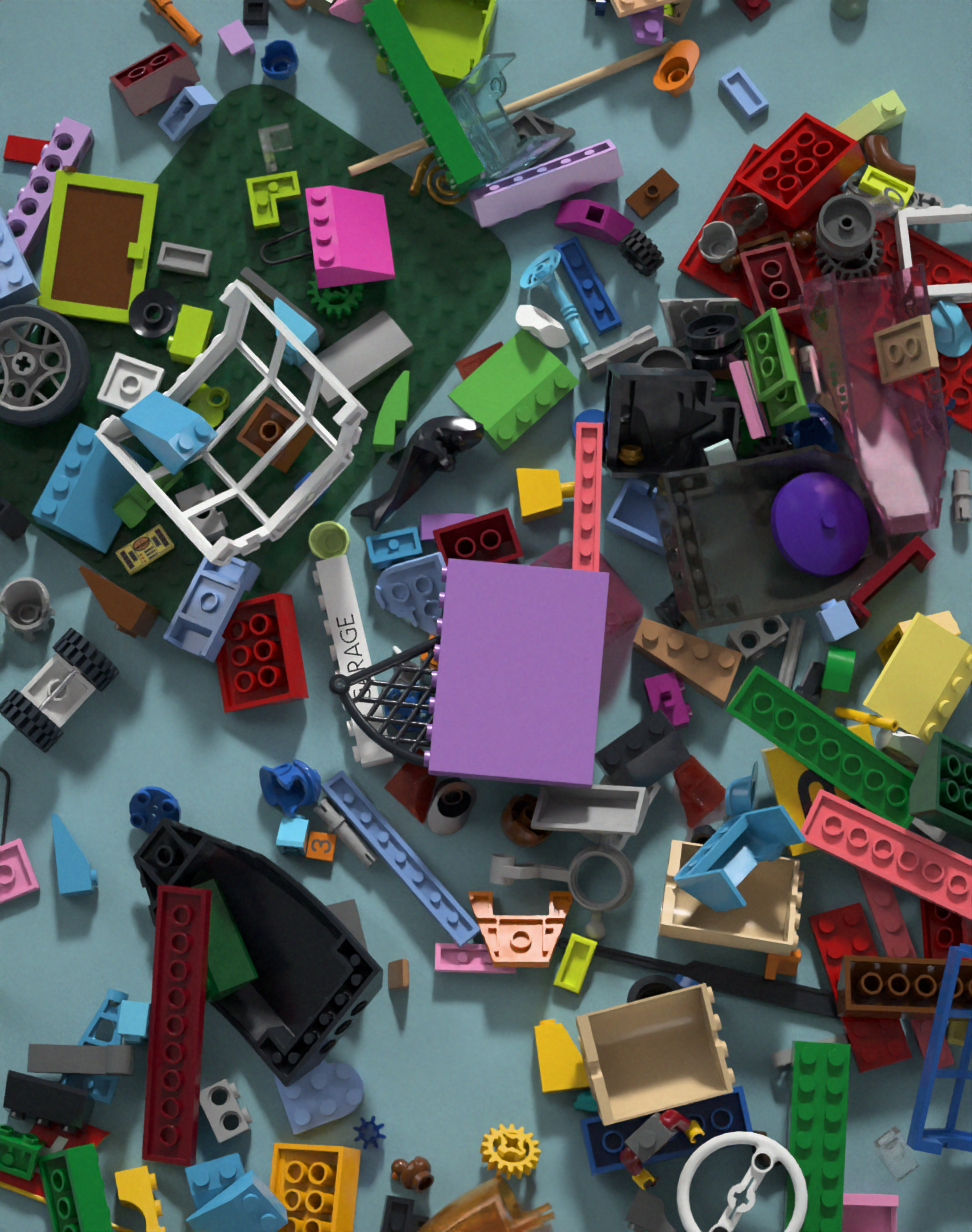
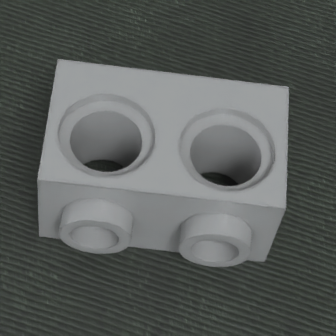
[726,604,790,664]
[199,1079,253,1145]

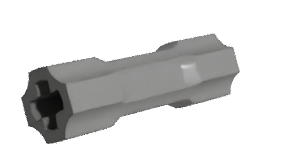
[580,325,659,380]

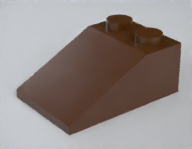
[79,565,161,638]

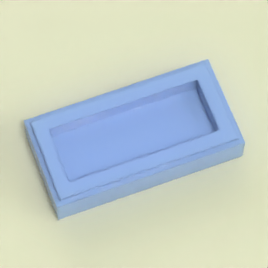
[719,66,769,121]

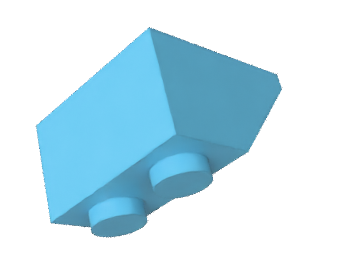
[274,297,320,368]

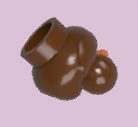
[391,1156,434,1193]

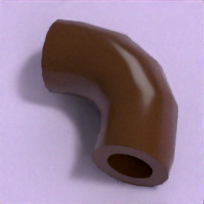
[863,135,916,187]

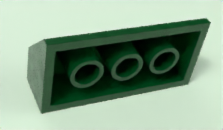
[191,879,258,1003]

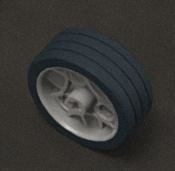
[0,304,91,427]

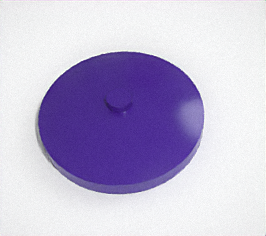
[771,472,869,577]

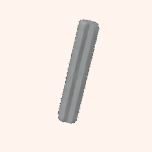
[778,616,806,689]

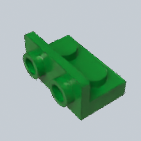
[0,1124,46,1181]

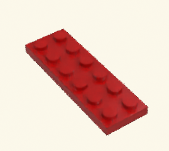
[808,902,912,1074]

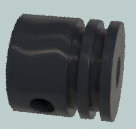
[654,588,699,630]

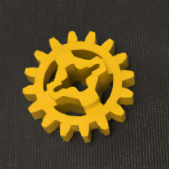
[480,1124,541,1180]

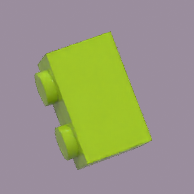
[167,304,215,365]

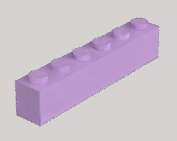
[467,139,624,228]

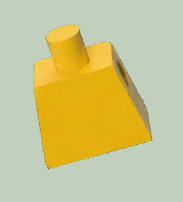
[516,468,575,523]

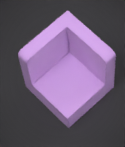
[217,19,256,56]

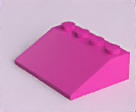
[305,185,395,289]

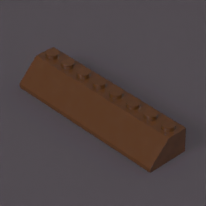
[837,955,972,1021]

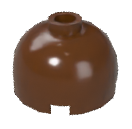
[500,793,554,848]

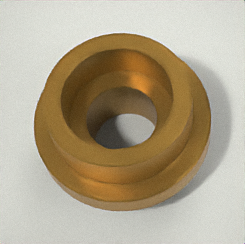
[617,445,643,465]

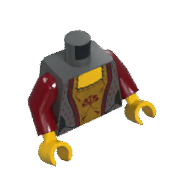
[620,1109,705,1190]

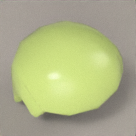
[308,521,351,560]

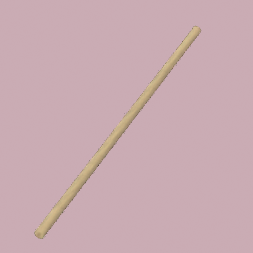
[348,40,674,177]

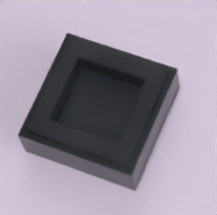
[243,0,269,26]

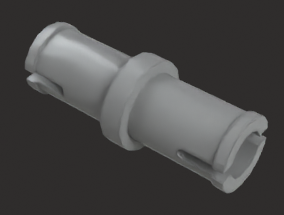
[952,468,972,523]

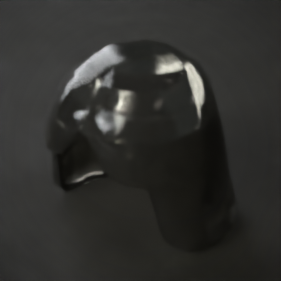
[721,193,768,237]

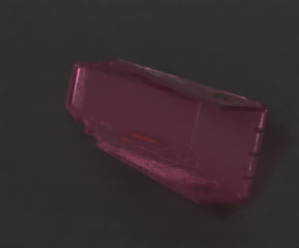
[799,263,950,535]

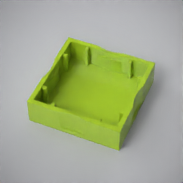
[376,0,498,94]

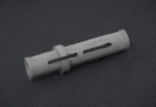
[313,799,380,869]

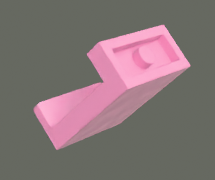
[842,1193,899,1232]

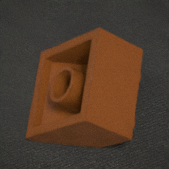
[236,395,315,473]

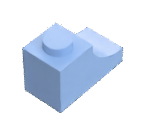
[158,85,218,142]
[815,598,859,643]

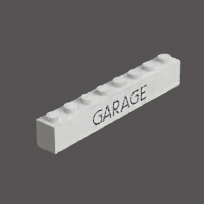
[312,555,394,768]

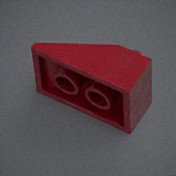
[739,241,812,328]

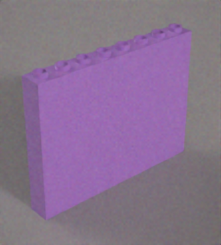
[424,558,609,789]

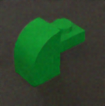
[821,644,856,693]

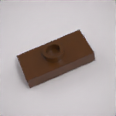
[625,168,679,220]

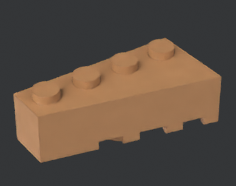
[632,617,743,709]

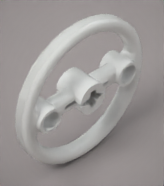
[677,1131,808,1232]

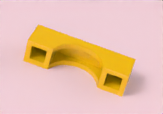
[114,1166,166,1232]

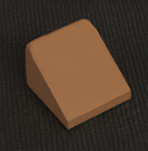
[388,959,409,990]

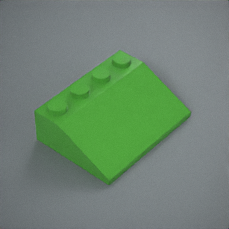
[447,329,579,454]

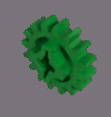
[307,272,363,319]

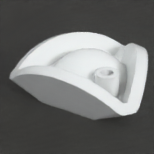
[516,305,570,348]
[875,728,928,767]

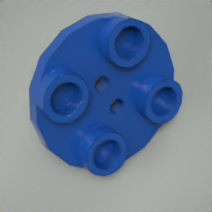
[129,786,181,834]

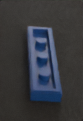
[553,236,622,336]

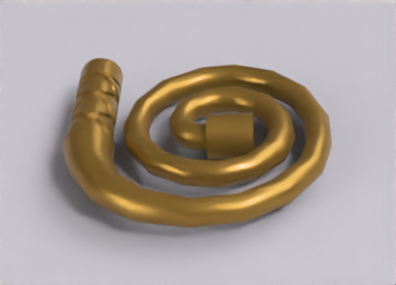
[409,152,468,205]

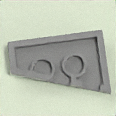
[659,298,746,348]

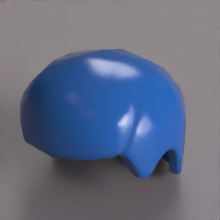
[260,40,299,80]

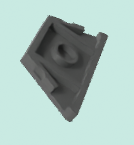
[486,109,576,181]

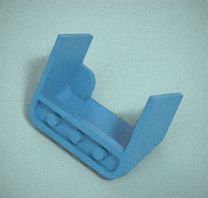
[674,805,806,913]

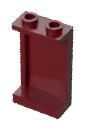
[847,535,936,629]

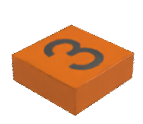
[306,831,337,863]

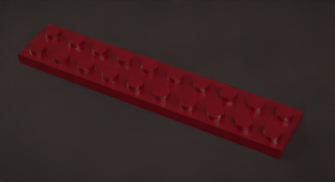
[142,885,212,1167]

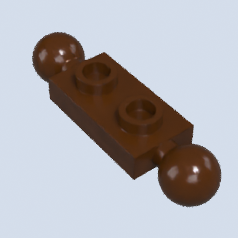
[719,229,812,273]

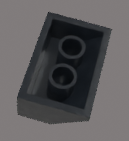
[594,708,691,789]
[3,1070,95,1135]

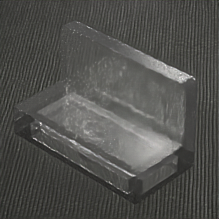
[258,123,292,173]

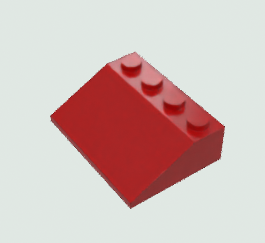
[735,112,866,230]
[216,593,309,713]

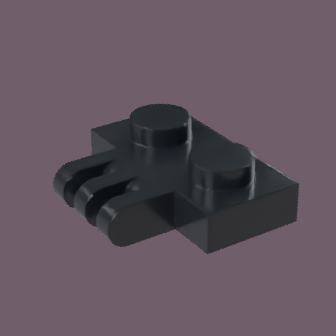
[379,1195,430,1232]

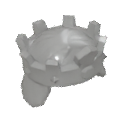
[0,577,55,642]

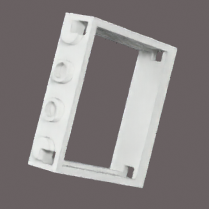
[894,204,972,306]

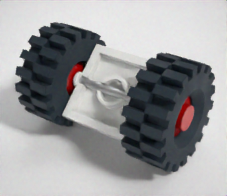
[0,628,120,753]

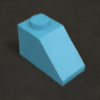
[276,814,310,856]

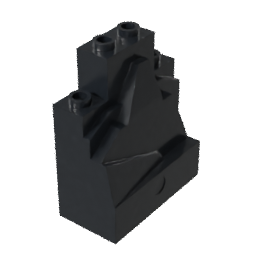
[602,363,744,479]

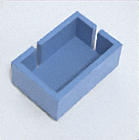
[605,478,700,562]

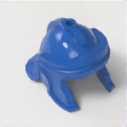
[784,403,839,466]
[259,759,321,817]

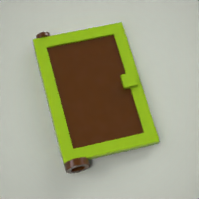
[37,165,159,325]

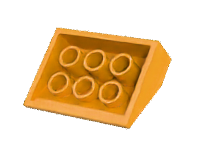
[269,1143,361,1232]

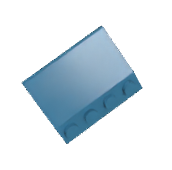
[32,423,153,554]

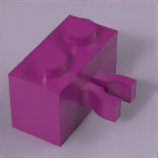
[643,671,693,730]

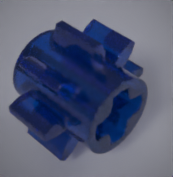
[353,1116,386,1150]

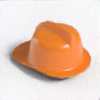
[653,40,700,98]

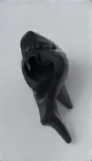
[350,416,484,531]

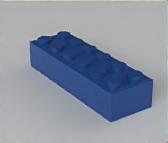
[580,1086,753,1176]

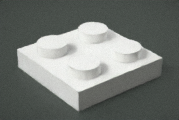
[97,352,165,412]

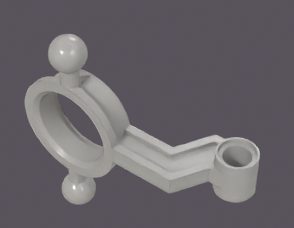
[489,833,635,942]

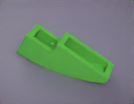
[373,371,410,453]

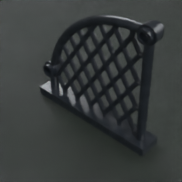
[329,635,441,769]

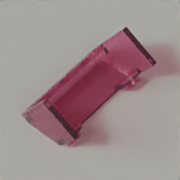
[529,540,643,649]

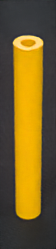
[835,706,899,731]

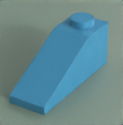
[51,814,99,898]

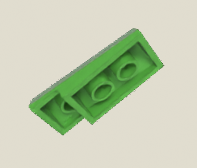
[742,308,811,426]

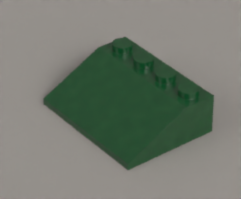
[908,731,972,844]

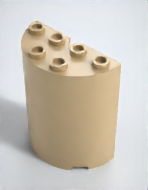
[658,840,804,956]
[575,983,736,1126]

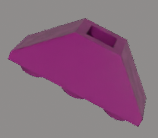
[554,199,634,246]

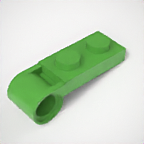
[112,460,184,528]

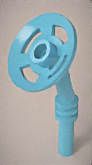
[520,249,590,348]

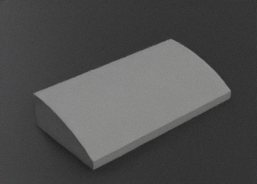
[299,310,413,408]
[531,784,650,836]

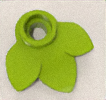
[187,383,231,428]

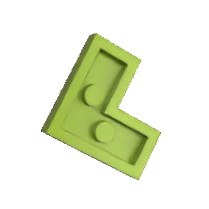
[246,171,301,230]

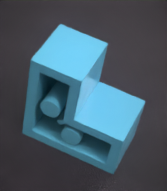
[117,1000,151,1045]

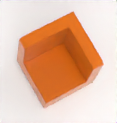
[764,949,801,980]

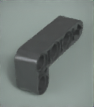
[27,1044,135,1076]

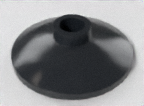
[129,288,179,339]

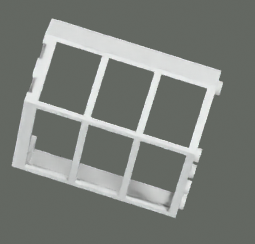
[95,279,368,567]

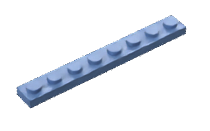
[321,770,481,949]

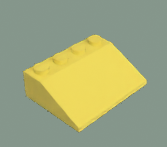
[863,612,972,746]

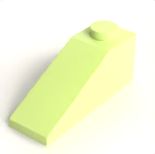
[834,89,906,145]

